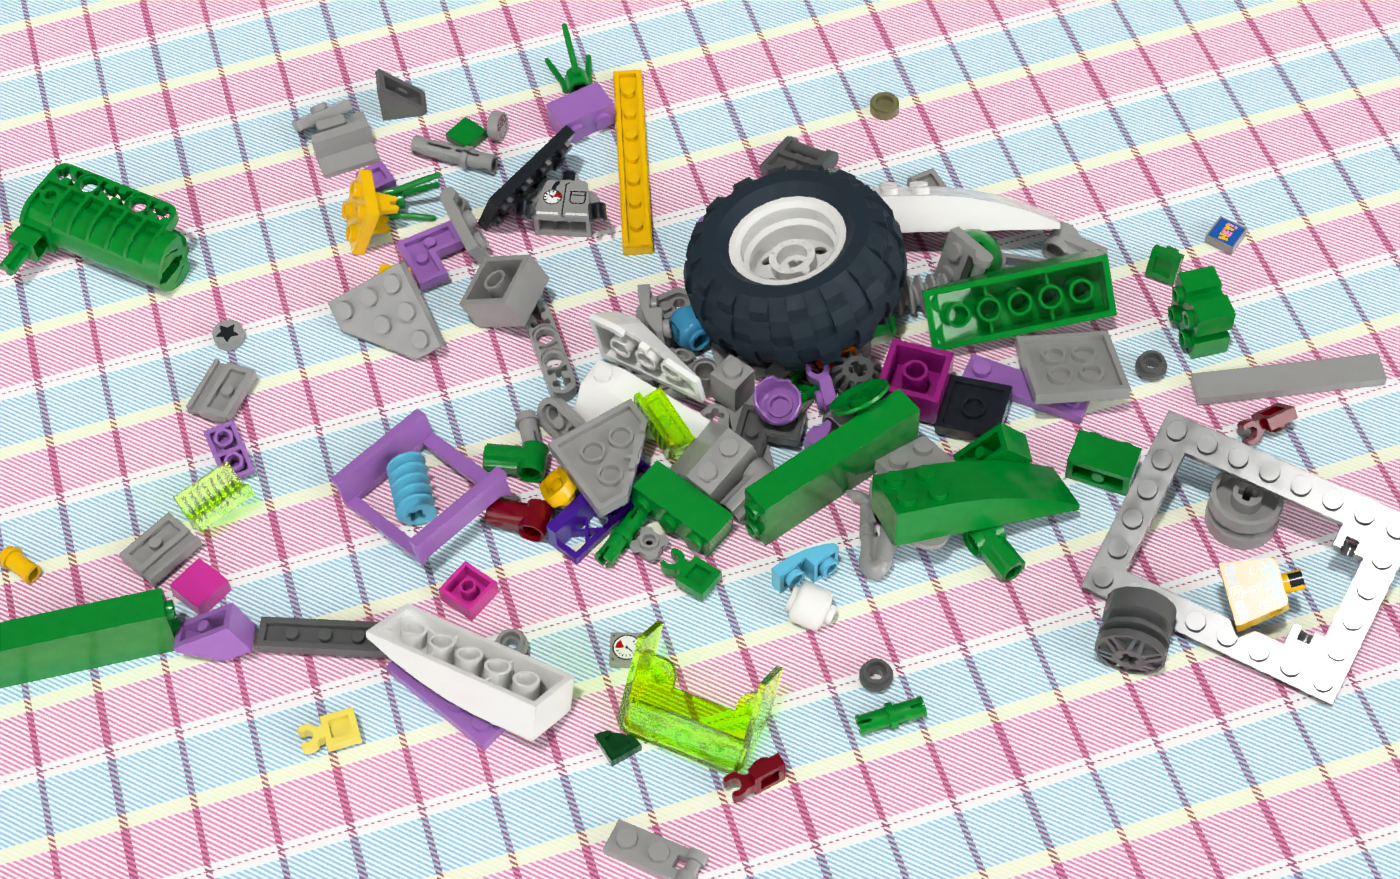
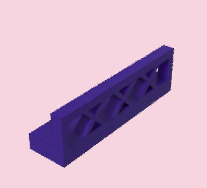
[546,449,651,565]

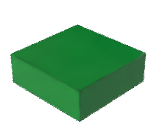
[446,117,488,148]

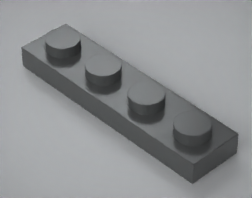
[256,616,389,658]

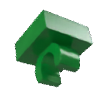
[1144,244,1185,286]

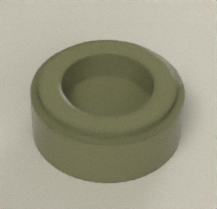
[870,92,899,121]

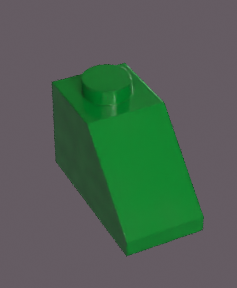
[953,423,1033,463]

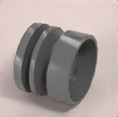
[1094,586,1177,675]

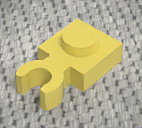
[297,707,362,754]

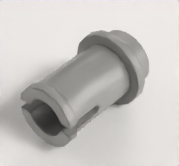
[515,410,542,443]

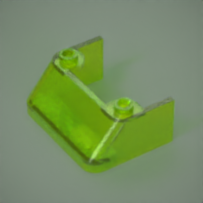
[618,621,783,773]

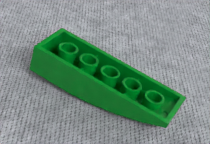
[922,249,1117,350]
[871,460,1080,546]

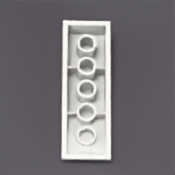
[872,181,1060,233]
[366,603,574,742]

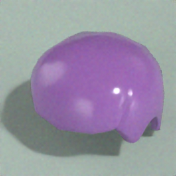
[753,375,802,426]

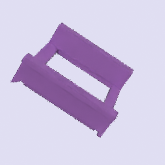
[330,408,512,566]

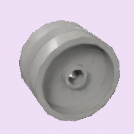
[1205,472,1284,550]

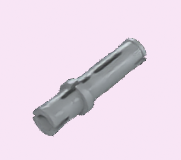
[411,135,498,173]

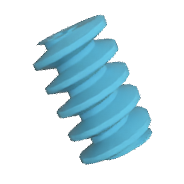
[386,451,437,525]

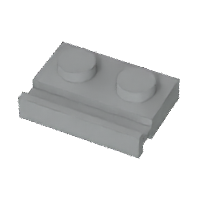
[186,359,257,423]
[119,512,202,587]

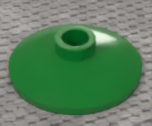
[829,378,889,416]

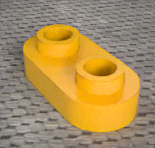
[539,467,577,508]

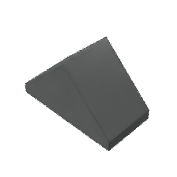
[375,69,427,121]

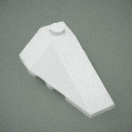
[588,311,706,402]
[574,359,711,447]

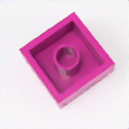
[169,558,231,615]
[438,561,499,621]

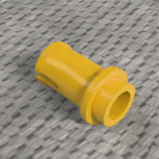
[0,546,41,584]

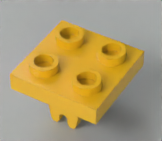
[342,169,399,255]

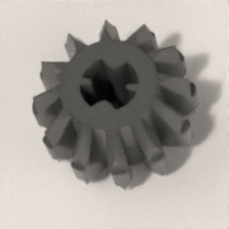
[830,350,882,396]

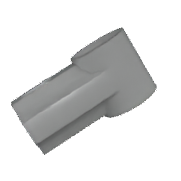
[1041,222,1108,259]
[720,457,775,523]

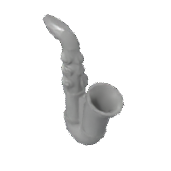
[846,490,900,580]

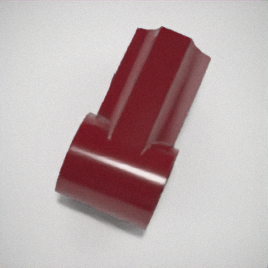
[485,497,555,542]

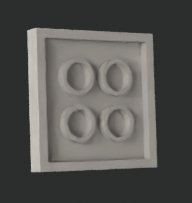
[1015,331,1131,405]

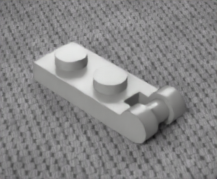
[440,187,491,264]
[603,819,708,879]

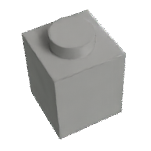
[710,354,755,412]

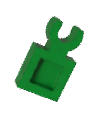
[660,548,722,602]

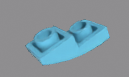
[771,543,839,594]

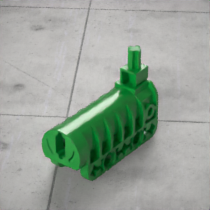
[0,163,191,292]

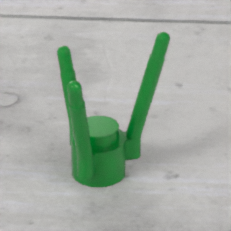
[545,23,593,94]
[379,172,441,221]

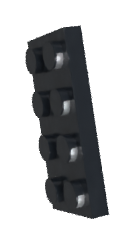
[478,125,575,231]

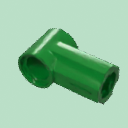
[482,440,549,483]
[962,525,1026,582]

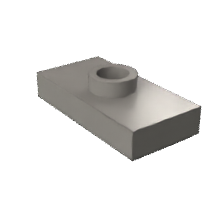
[291,100,353,132]

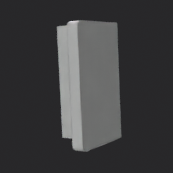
[310,118,380,179]

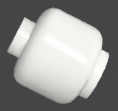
[785,581,837,631]

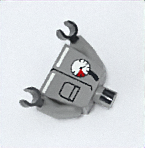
[514,171,607,238]

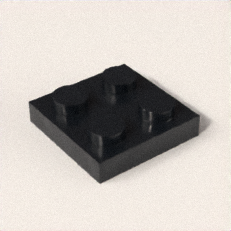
[934,374,1013,440]

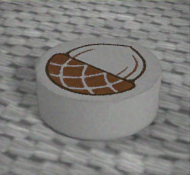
[487,111,508,141]

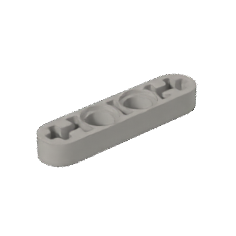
[525,301,577,402]

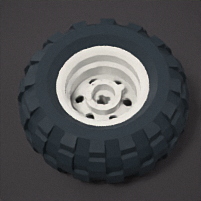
[683,164,907,371]

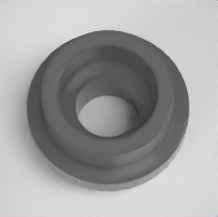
[1135,350,1167,380]
[859,658,893,692]

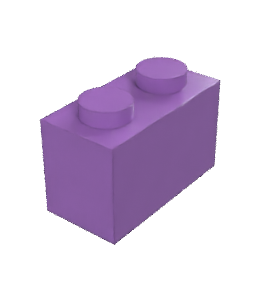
[546,82,616,143]

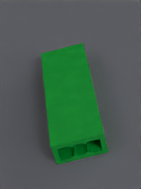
[744,389,920,546]
[0,588,181,689]

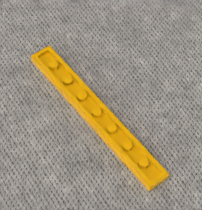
[613,70,653,256]

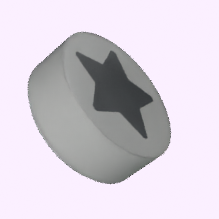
[212,320,245,351]

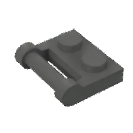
[759,136,839,176]

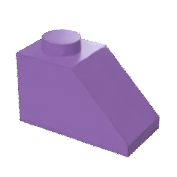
[173,602,256,661]

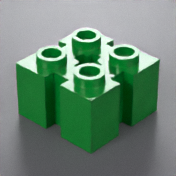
[1168,265,1236,359]

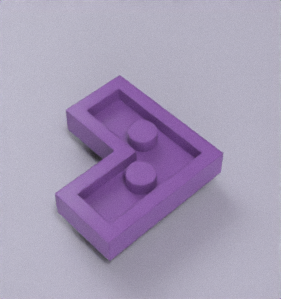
[396,220,464,292]

